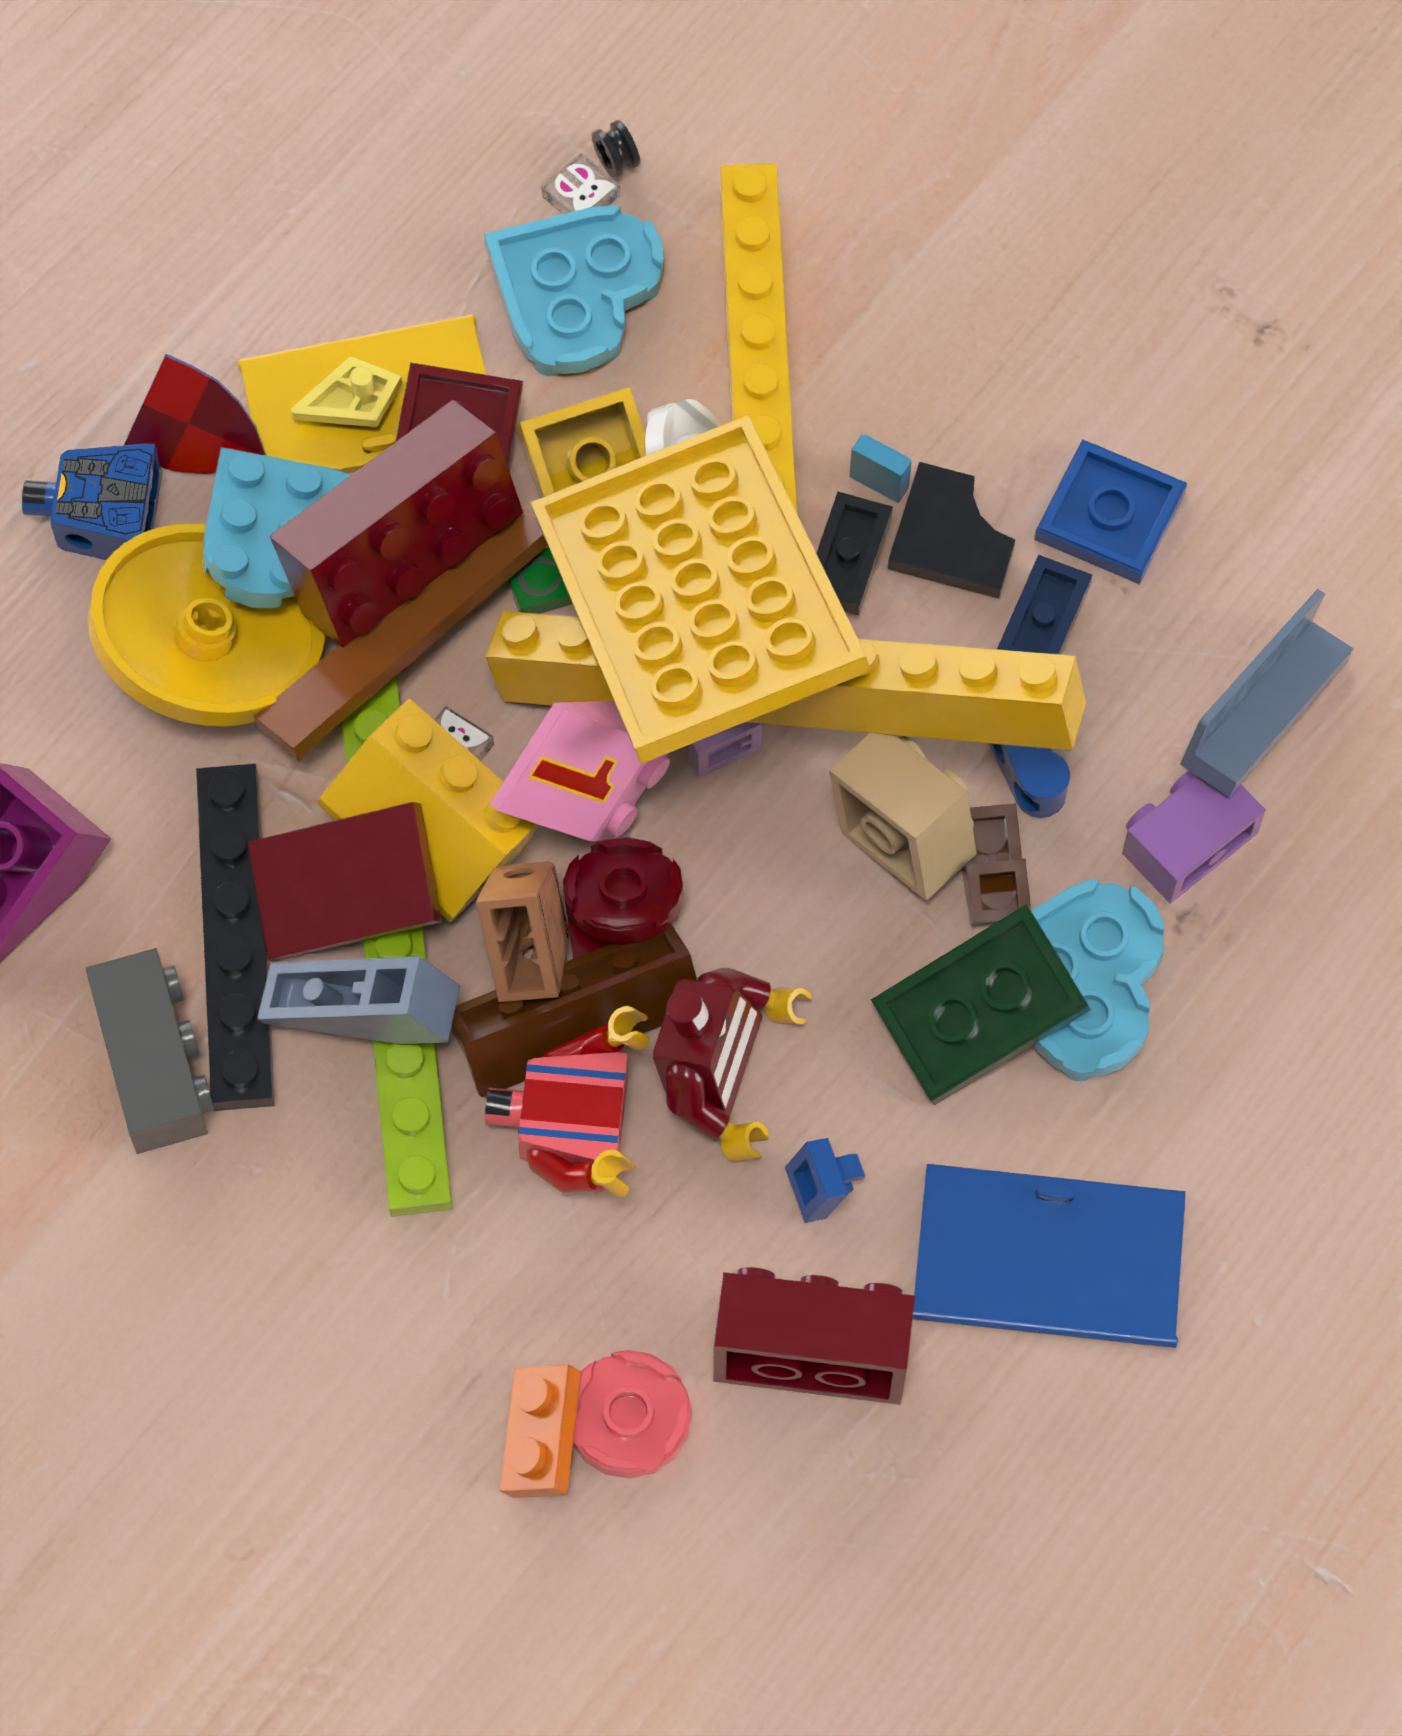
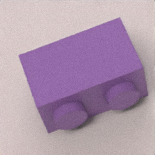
[1122,771,1266,904]

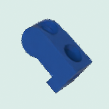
[989,743,1070,818]

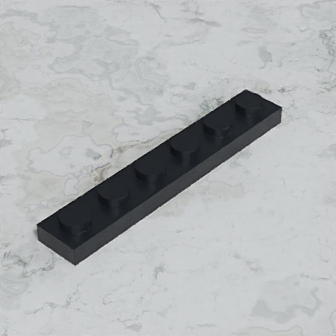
[196,764,275,1111]

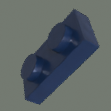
[997,554,1093,655]

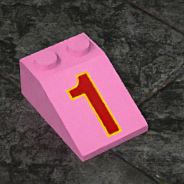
[490,701,670,842]

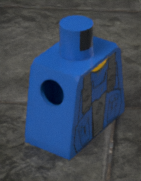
[22,444,162,560]

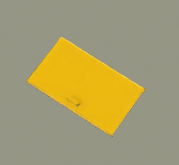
[237,314,486,473]

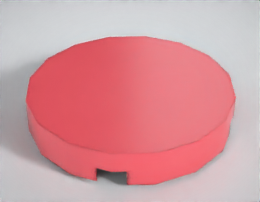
[573,1350,692,1479]

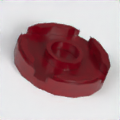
[563,837,684,944]

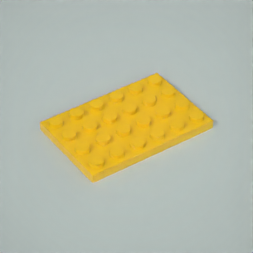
[530,415,870,764]

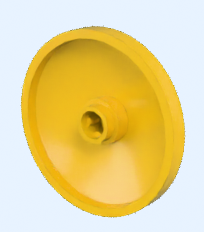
[87,523,325,727]

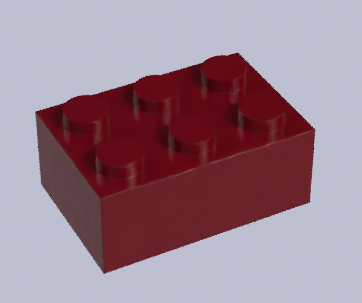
[713,1267,915,1405]

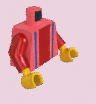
[485,1006,649,1198]

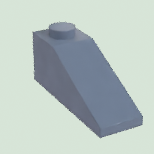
[257,956,460,1044]

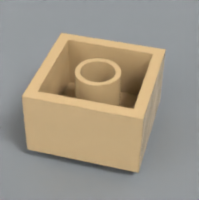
[829,733,977,901]

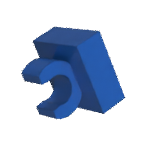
[785,1138,865,1223]

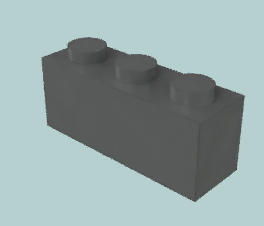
[85,948,214,1154]

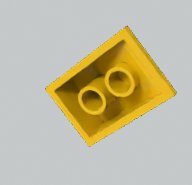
[516,387,646,498]

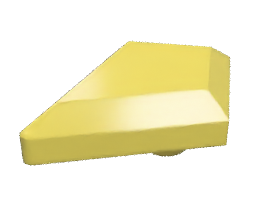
[291,356,403,427]

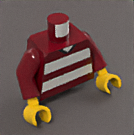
[653,968,812,1162]

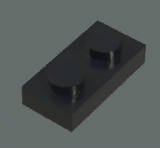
[816,491,893,616]

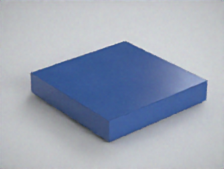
[1034,439,1188,584]

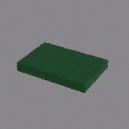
[871,904,1091,1105]

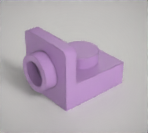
[688,722,764,778]

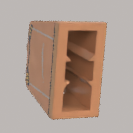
[476,861,569,1002]

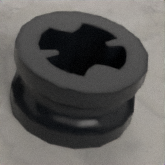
[592,120,640,178]

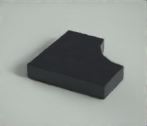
[888,462,1015,598]

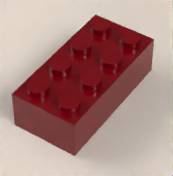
[269,400,523,648]

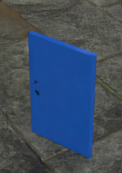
[913,1164,1186,1348]

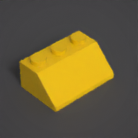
[317,698,539,923]

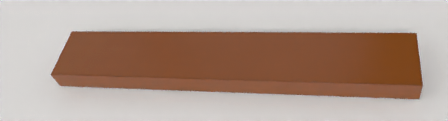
[254,509,548,760]

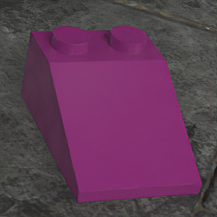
[0,763,111,961]

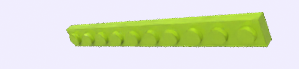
[342,675,452,1217]

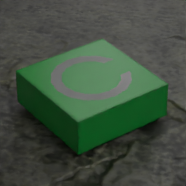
[508,547,573,614]

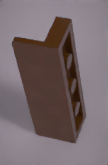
[451,924,697,1097]

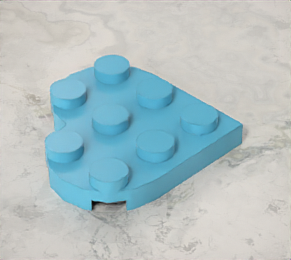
[484,205,664,376]
[202,447,351,608]
[1031,879,1164,1081]

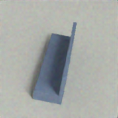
[1180,589,1354,798]

